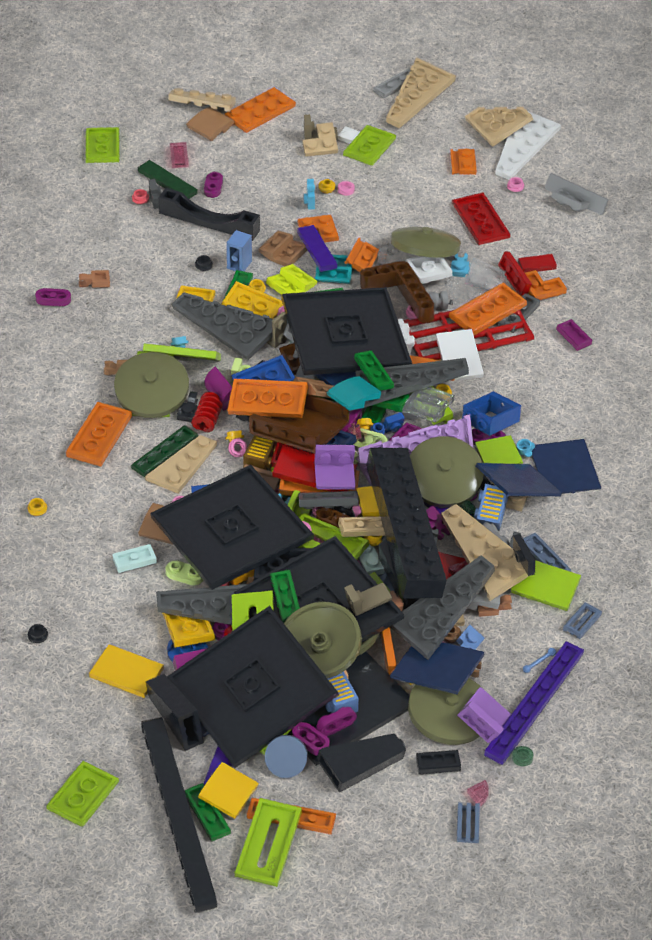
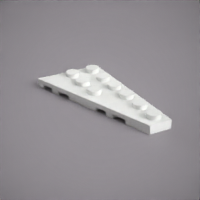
[495,111,561,180]

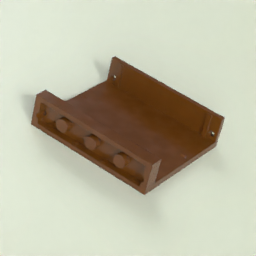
[249,394,350,453]

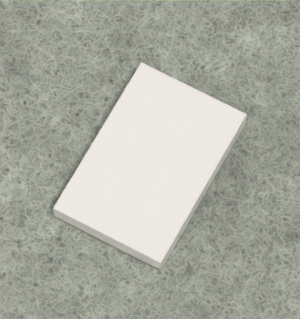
[436,329,484,382]

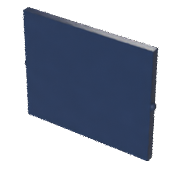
[532,439,601,494]
[476,463,562,497]
[390,642,485,694]

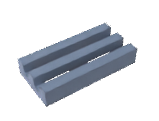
[563,602,602,639]
[457,802,480,843]

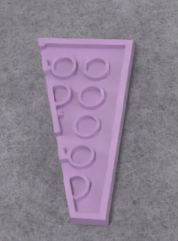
[358,414,473,468]

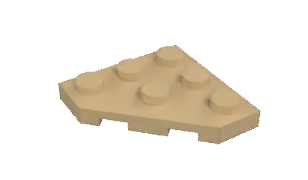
[465,107,533,147]

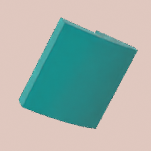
[315,254,353,284]
[327,376,381,410]

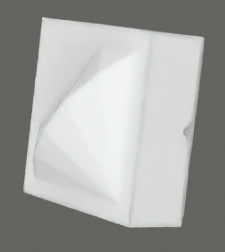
[338,127,360,144]

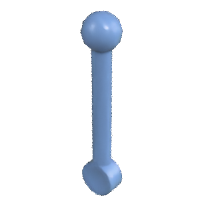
[523,648,556,673]

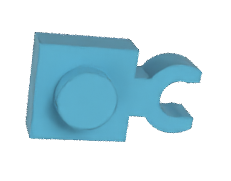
[303,179,315,210]
[451,253,469,277]

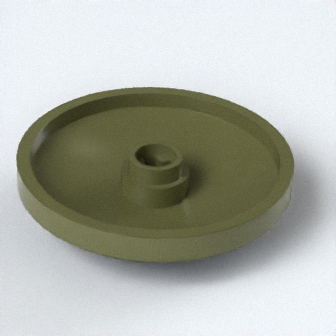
[391,227,461,258]
[114,352,189,418]
[410,436,483,508]
[284,602,362,679]
[408,678,481,745]

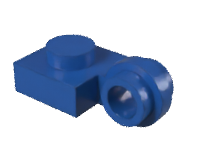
[370,412,405,435]

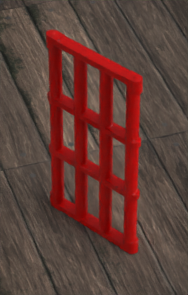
[403,310,534,360]

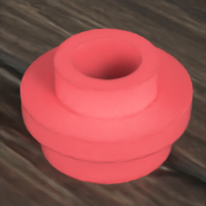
[132,189,149,204]

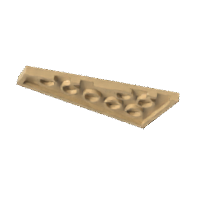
[386,57,456,129]
[441,504,528,601]

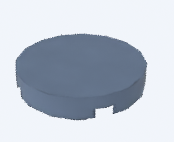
[265,735,307,778]

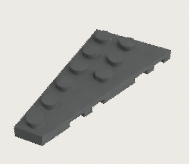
[171,292,273,360]
[355,358,469,407]
[390,555,495,660]

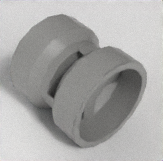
[429,291,448,309]

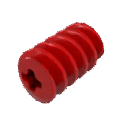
[191,392,223,432]

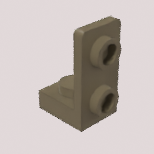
[304,115,338,140]
[267,312,287,348]
[344,583,392,616]

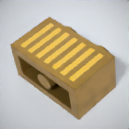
[243,435,277,470]

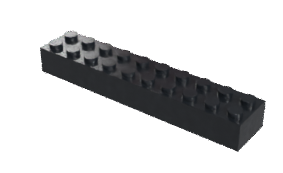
[366,447,447,598]

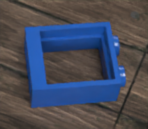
[462,391,521,436]

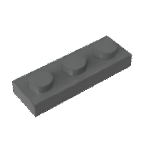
[299,491,358,509]

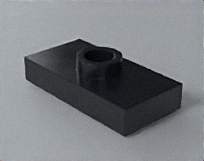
[513,534,535,576]
[416,750,461,775]

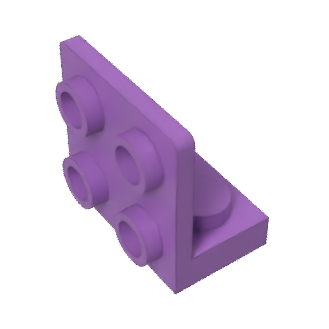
[314,445,355,489]
[457,687,511,744]

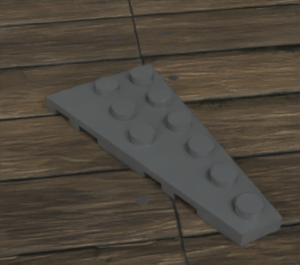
[156,584,252,625]

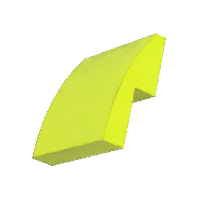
[266,264,317,295]

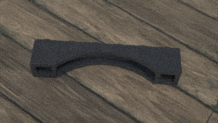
[158,188,260,241]

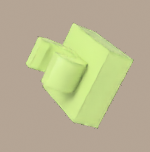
[231,358,251,383]

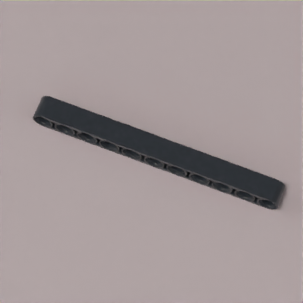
[141,717,217,913]

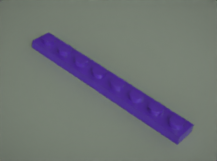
[484,641,584,765]

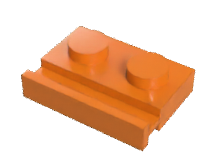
[450,149,477,175]
[345,238,380,272]

